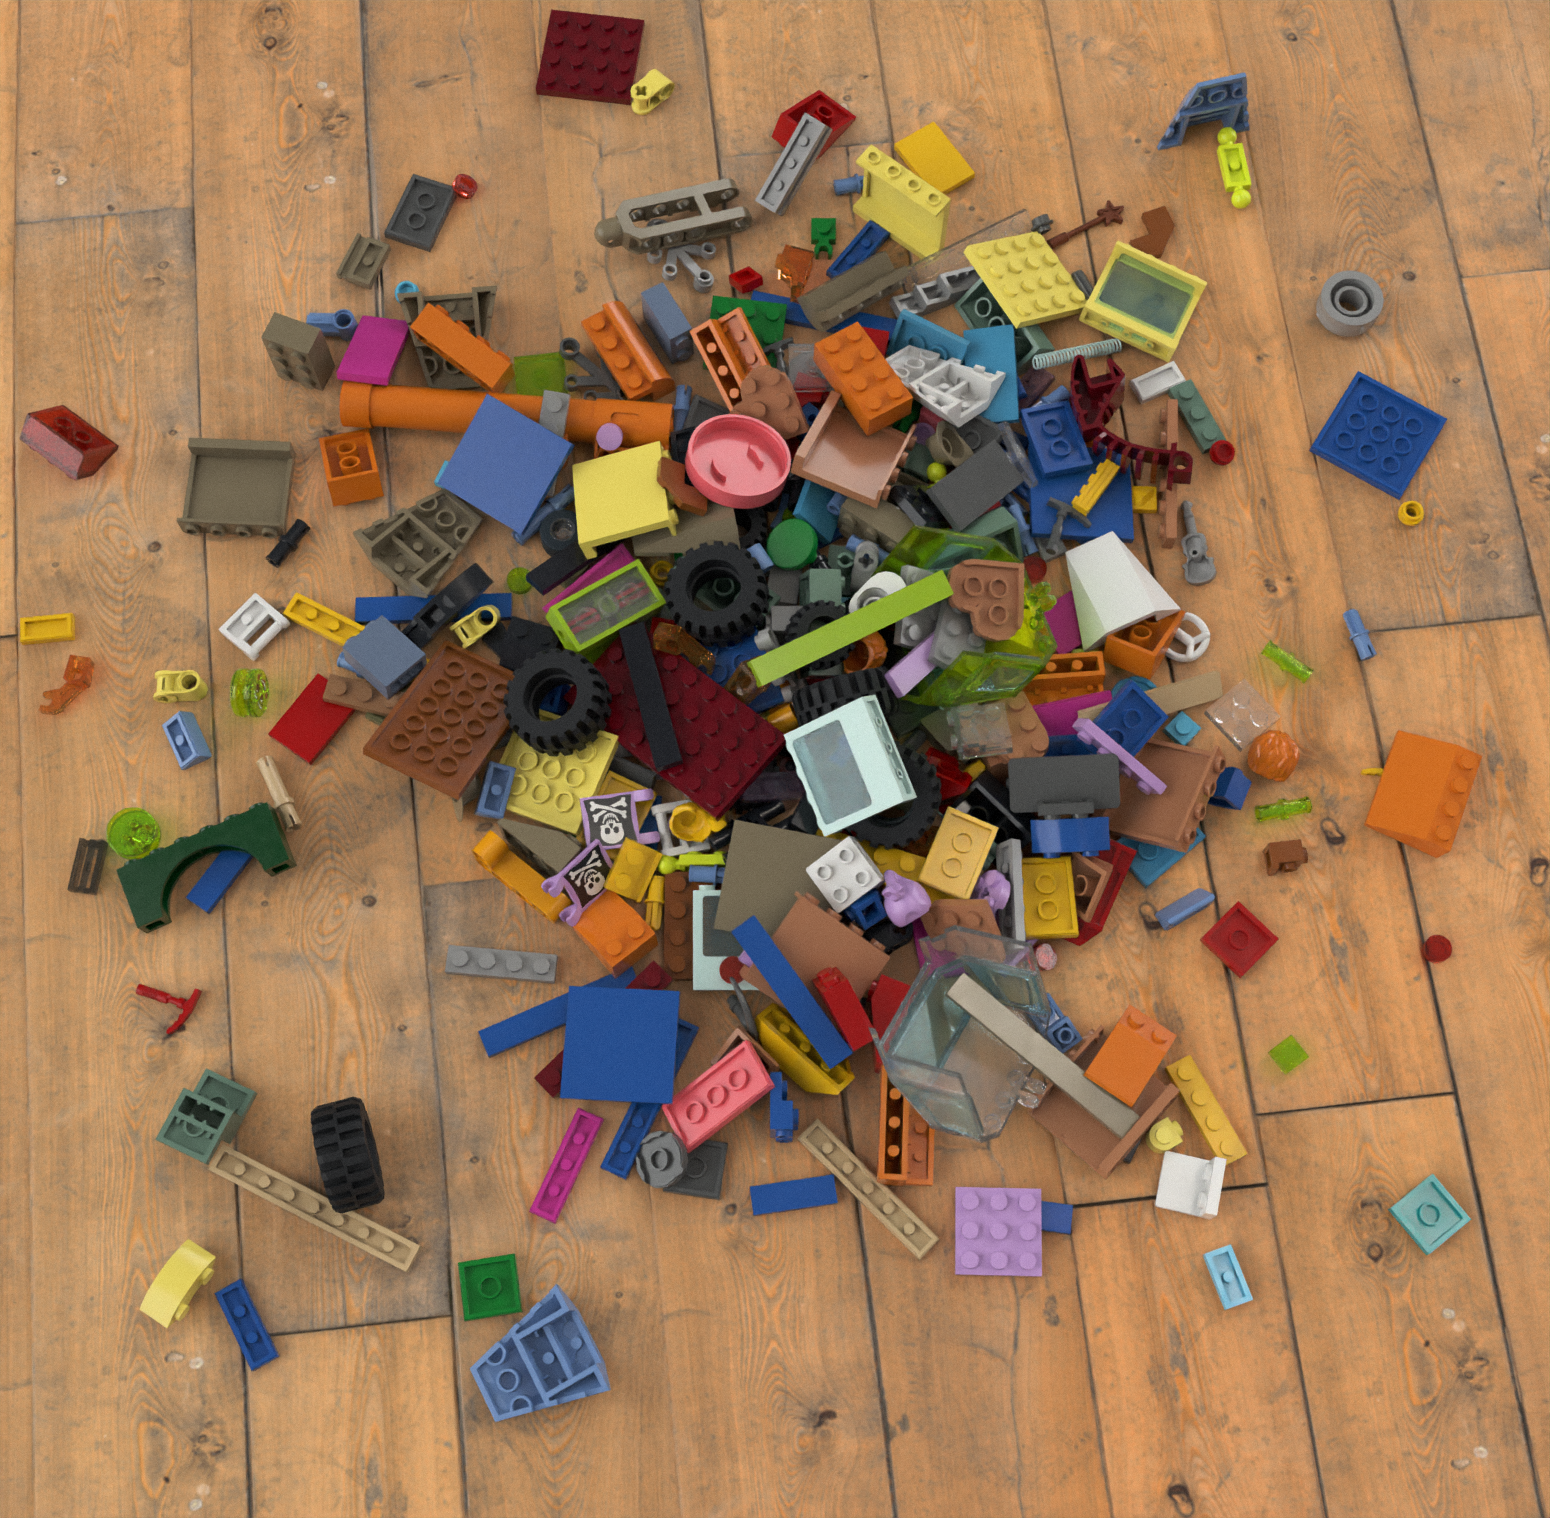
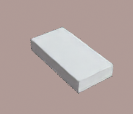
[1129,361,1186,405]

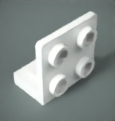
[806,836,885,913]
[1155,1151,1227,1220]

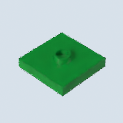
[458,1253,523,1322]

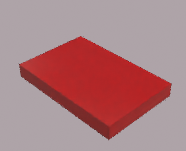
[268,673,357,765]

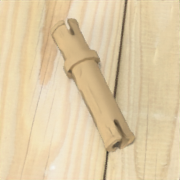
[256,756,303,832]

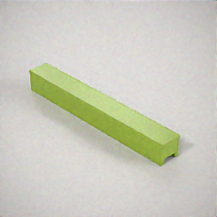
[747,569,954,688]

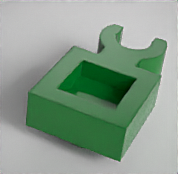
[811,218,836,260]

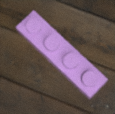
[1072,718,1167,795]

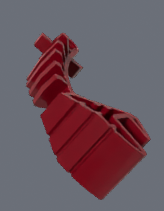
[1070,355,1193,491]

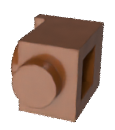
[1263,839,1308,876]

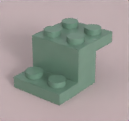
[155,1068,258,1165]

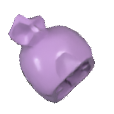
[882,870,931,927]

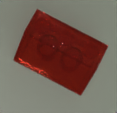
[19,405,119,481]

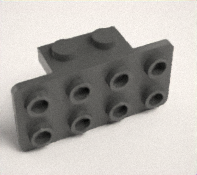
[1008,753,1120,820]

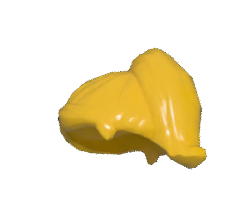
[668,802,726,843]

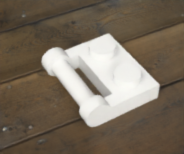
[219,593,291,661]
[651,799,710,858]

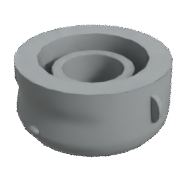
[1316,270,1384,337]

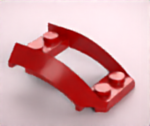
[1060,839,1137,946]

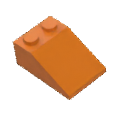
[319,428,384,507]
[1103,610,1186,680]
[571,889,658,979]
[1084,1004,1177,1107]

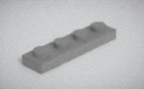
[539,390,571,497]
[996,838,1026,953]
[445,945,558,984]

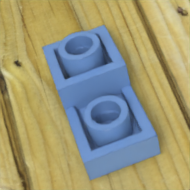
[1024,993,1083,1053]

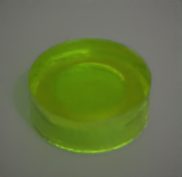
[507,567,532,595]

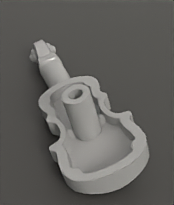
[1180,500,1217,586]

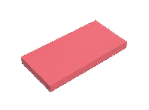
[661,1040,775,1153]

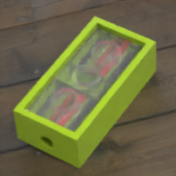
[545,559,666,655]

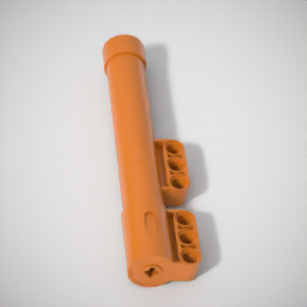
[339,380,674,470]

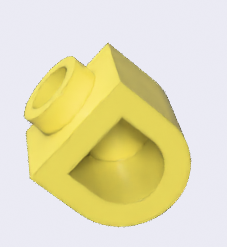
[1146,1117,1183,1154]

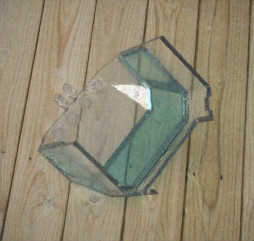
[868,925,1051,1143]

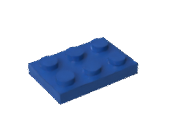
[1019,400,1093,478]
[1077,680,1169,774]

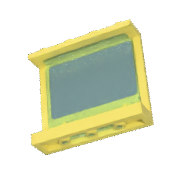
[1079,240,1208,363]

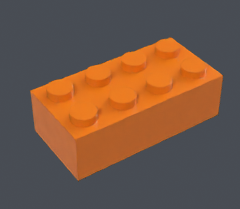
[410,303,515,393]
[813,322,913,436]

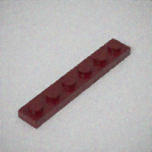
[534,960,674,1099]

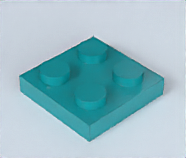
[1388,1174,1471,1255]

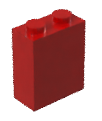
[812,967,878,1051]

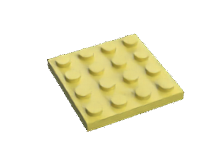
[963,231,1087,329]
[499,709,619,836]

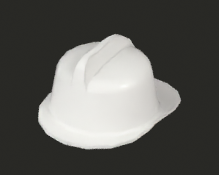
[849,571,906,613]

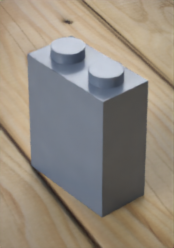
[641,282,694,364]
[342,615,427,699]

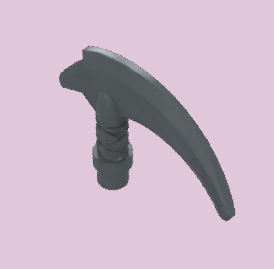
[727,976,758,1041]

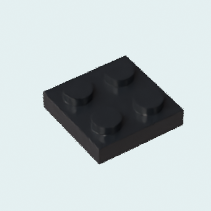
[889,485,950,530]

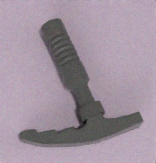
[763,337,795,376]
[1046,497,1092,555]

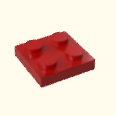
[1200,901,1279,978]

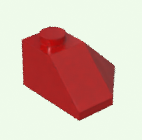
[925,747,973,800]

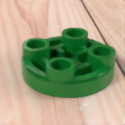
[767,518,818,571]

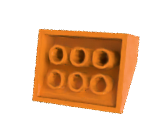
[1364,730,1482,858]

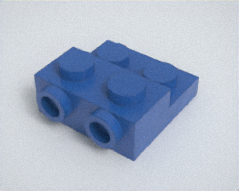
[770,1072,799,1143]

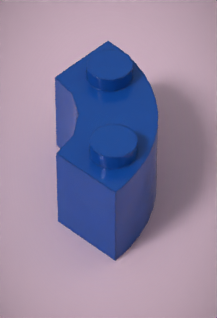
[1208,767,1252,810]
[1030,817,1110,858]

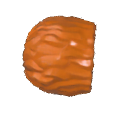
[842,631,888,674]
[1247,730,1300,782]

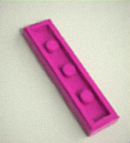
[529,1108,604,1224]

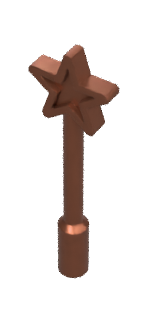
[1047,200,1124,249]

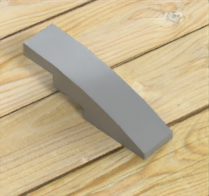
[889,266,981,318]

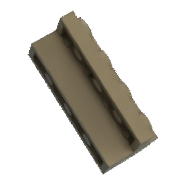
[797,251,910,332]

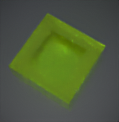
[1268,1035,1309,1075]

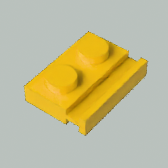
[603,837,663,903]

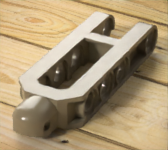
[594,178,753,255]

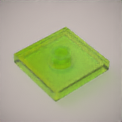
[514,352,568,396]

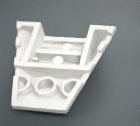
[886,345,1006,428]
[1065,531,1181,652]

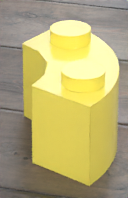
[139,1239,216,1328]

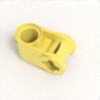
[631,69,675,115]
[449,605,501,649]
[153,670,208,703]

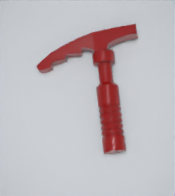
[136,984,202,1035]

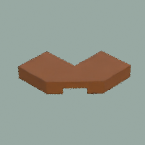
[1129,206,1175,259]
[656,457,708,517]

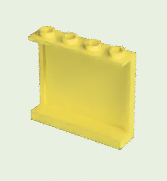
[853,144,951,265]
[572,441,679,560]

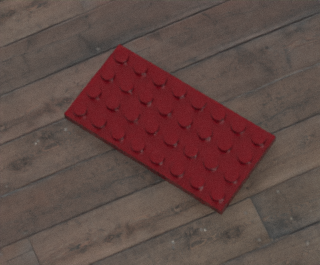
[563,622,786,822]

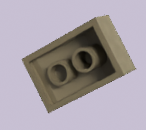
[497,818,582,877]

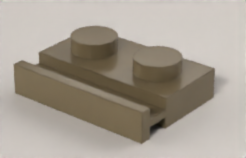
[336,233,391,290]

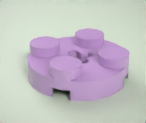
[970,870,1011,919]

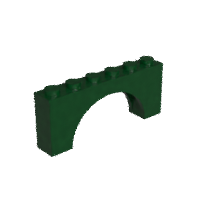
[116,802,297,933]

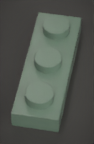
[1167,379,1227,455]

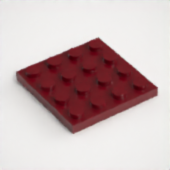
[536,9,645,105]

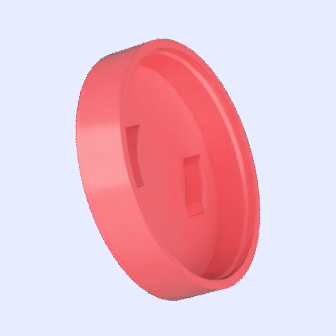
[685,414,791,509]

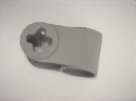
[850,541,879,592]

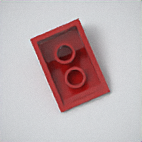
[771,90,856,160]
[866,974,913,1074]

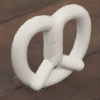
[1165,612,1210,662]

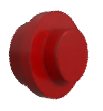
[1209,440,1235,466]

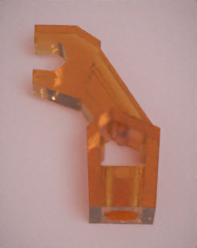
[653,622,716,675]
[39,655,95,715]

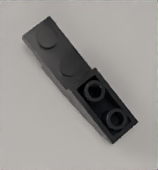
[401,563,494,650]

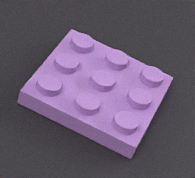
[955,1187,1042,1277]

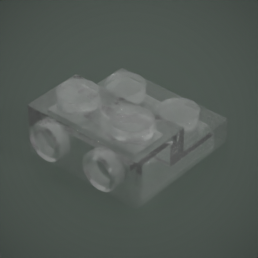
[946,700,1013,760]

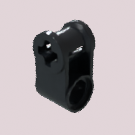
[862,920,913,956]

